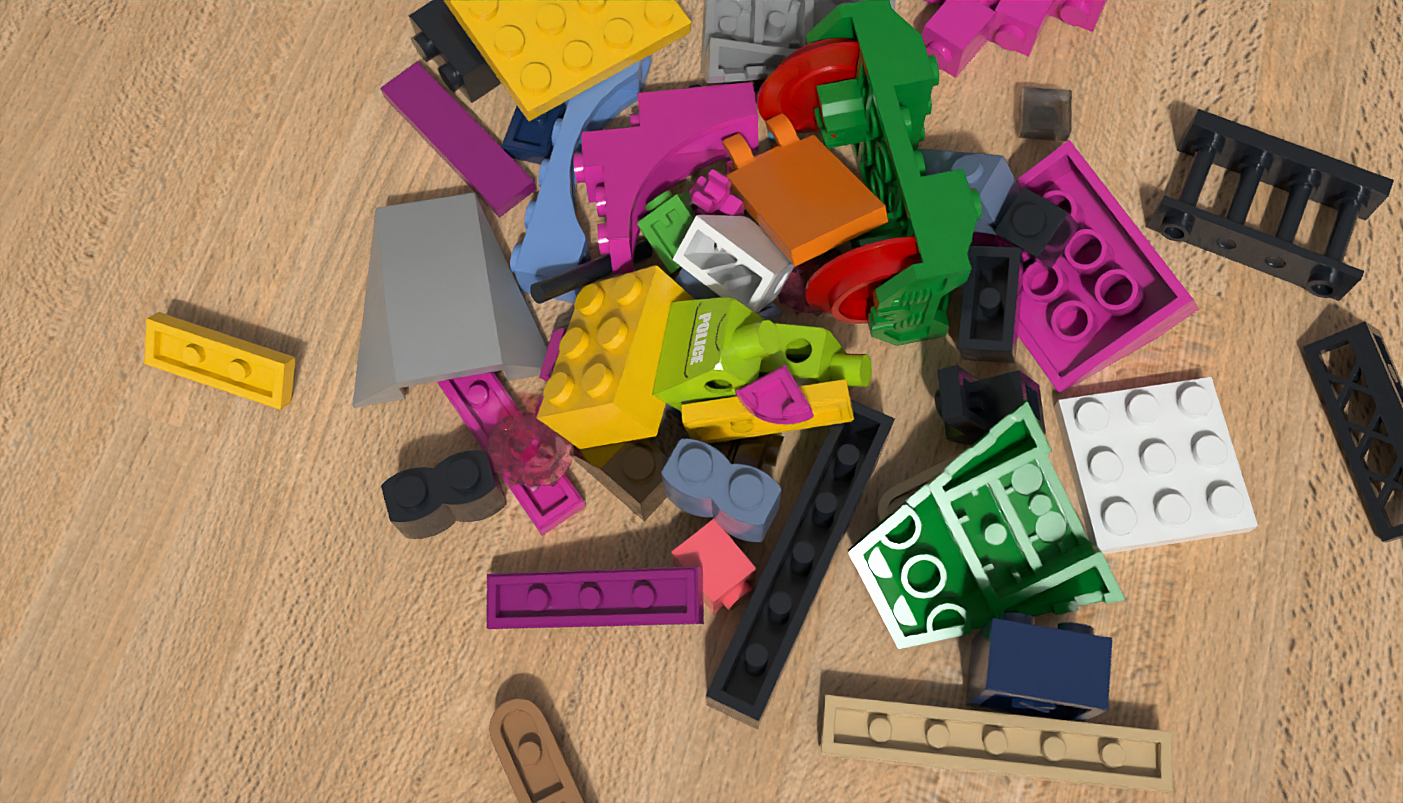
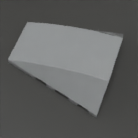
[701,0,895,83]
[352,192,547,408]

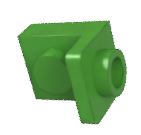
[637,190,716,274]

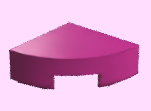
[735,365,814,424]

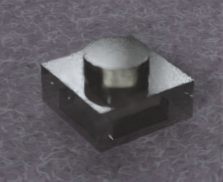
[1019,86,1072,142]

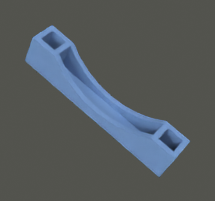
[510,54,652,303]

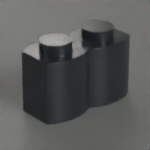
[381,450,507,539]

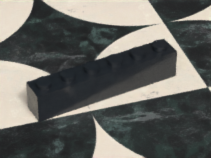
[706,400,895,730]

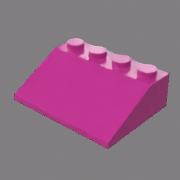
[970,140,1199,393]

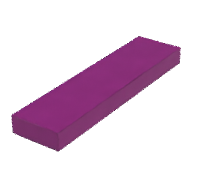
[380,62,536,218]
[486,566,704,629]

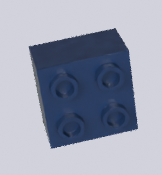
[965,613,1113,722]

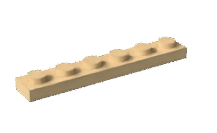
[820,695,1173,793]

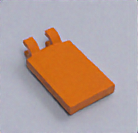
[722,113,888,267]

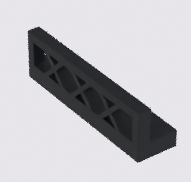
[1303,321,1403,543]

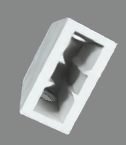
[672,215,794,313]

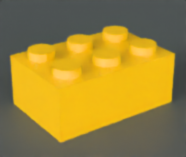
[536,265,695,449]

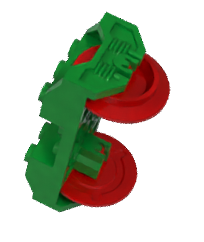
[757,0,982,346]

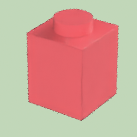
[671,519,756,614]

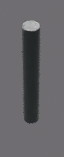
[530,240,652,304]

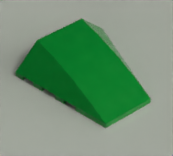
[848,400,1126,649]

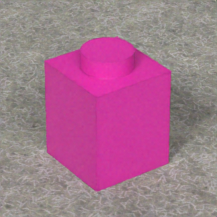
[922,0,996,78]

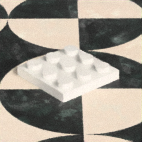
[1054,377,1258,554]

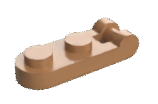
[489,698,586,803]

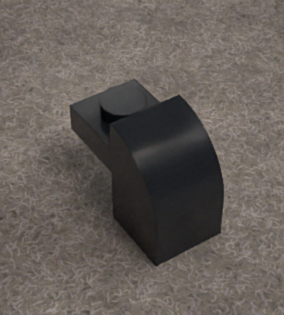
[935,365,1046,445]

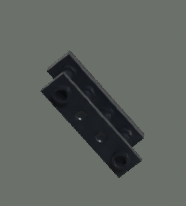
[1146,109,1394,301]

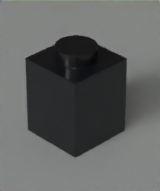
[994,187,1080,270]

